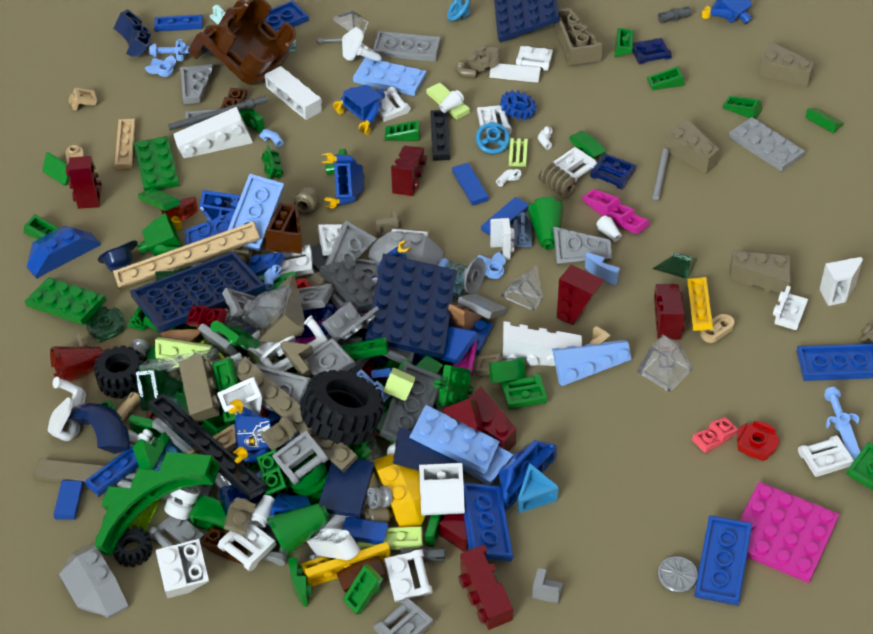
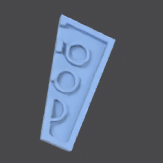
[552,340,632,386]

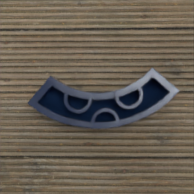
[113,9,152,56]
[69,403,130,454]

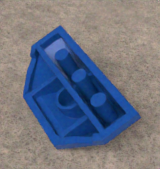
[199,190,241,221]
[27,226,101,279]
[498,440,557,511]

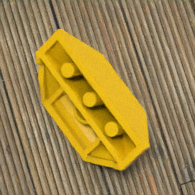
[372,454,426,527]

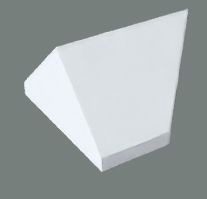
[217,377,262,415]

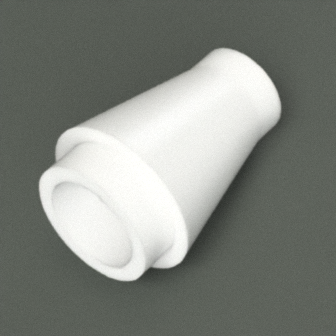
[439,90,464,113]
[596,215,622,242]
[249,495,275,528]

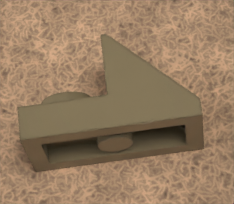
[280,341,313,378]

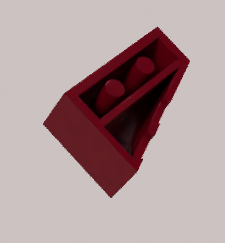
[391,145,427,196]
[66,156,102,209]
[557,265,604,325]
[654,284,686,340]
[468,387,517,451]
[458,544,513,630]

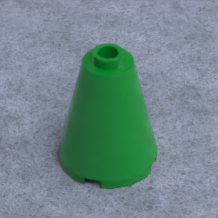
[528,197,564,250]
[266,503,330,557]

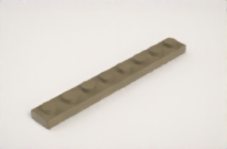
[235,357,358,473]

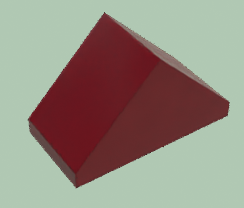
[442,399,485,432]
[439,513,467,552]

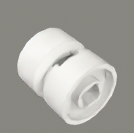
[164,486,201,520]

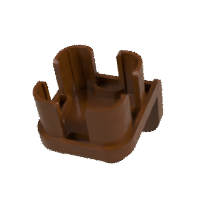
[188,0,296,85]

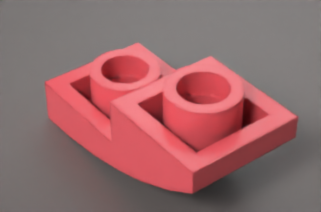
[692,417,739,453]

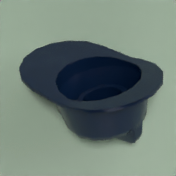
[98,240,138,272]

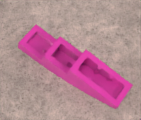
[582,189,649,234]

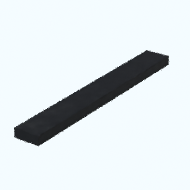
[147,394,267,500]

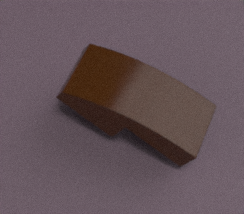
[220,87,247,109]
[201,527,248,564]
[336,556,388,593]

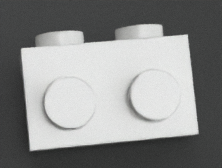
[490,218,514,260]
[773,286,808,330]

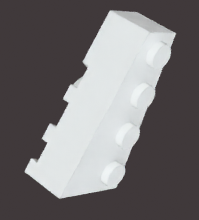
[173,107,253,158]
[503,321,582,366]

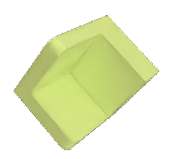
[383,368,415,401]

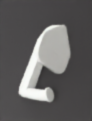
[342,27,382,61]
[259,316,328,372]
[48,377,86,441]

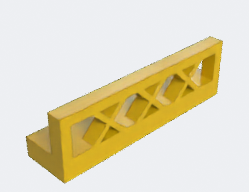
[300,542,390,587]

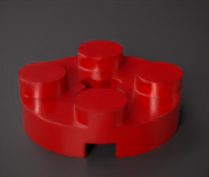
[737,421,779,461]

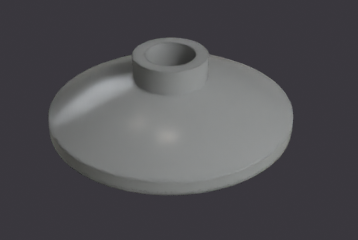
[463,257,485,294]

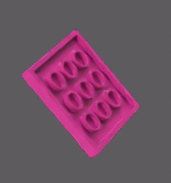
[739,482,840,583]

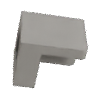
[532,568,563,604]

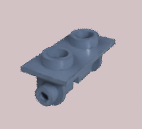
[513,212,532,247]

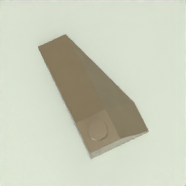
[259,274,305,342]

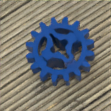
[500,90,537,121]

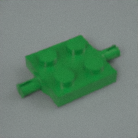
[433,365,474,407]

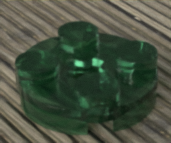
[86,306,125,342]

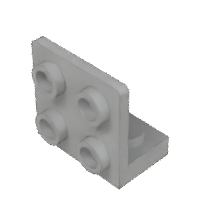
[321,302,379,342]

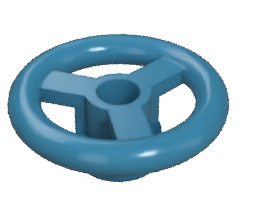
[447,0,471,21]
[476,122,510,154]

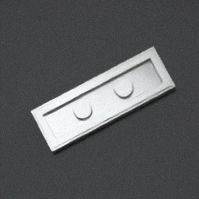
[489,63,541,83]

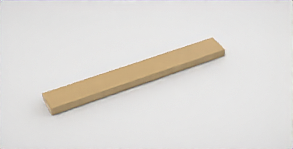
[113,221,261,289]

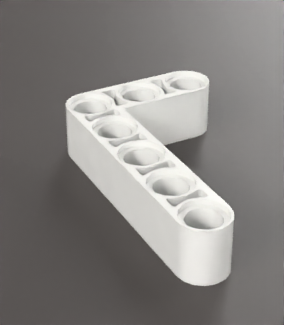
[307,472,381,560]

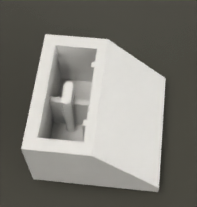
[819,257,863,306]
[419,463,465,515]
[156,539,209,599]

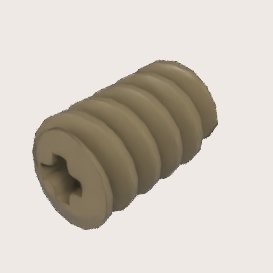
[538,162,576,198]

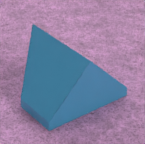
[517,463,559,513]

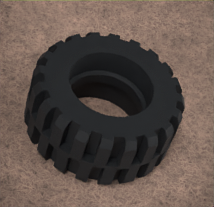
[300,370,384,445]

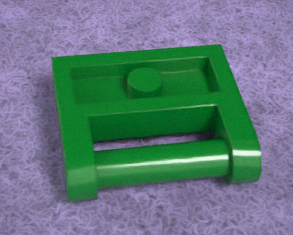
[211,320,261,349]
[500,373,547,410]

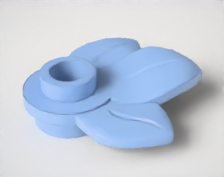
[145,55,176,77]
[477,252,506,279]

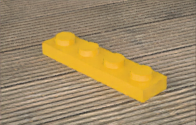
[687,277,713,331]

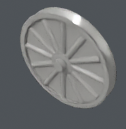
[658,556,698,592]

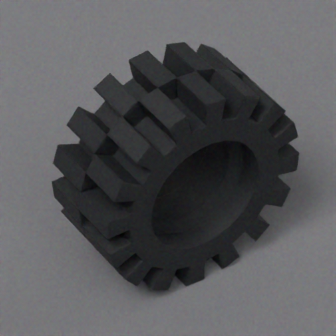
[113,525,153,567]

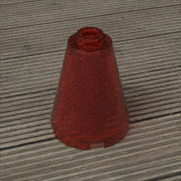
[50,346,105,382]

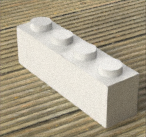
[265,66,322,120]

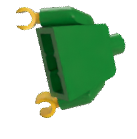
[137,213,183,256]

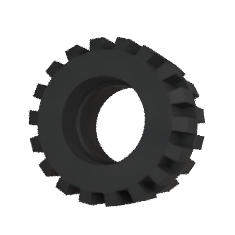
[94,345,146,399]

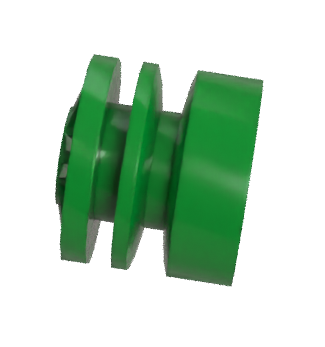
[285,452,330,503]

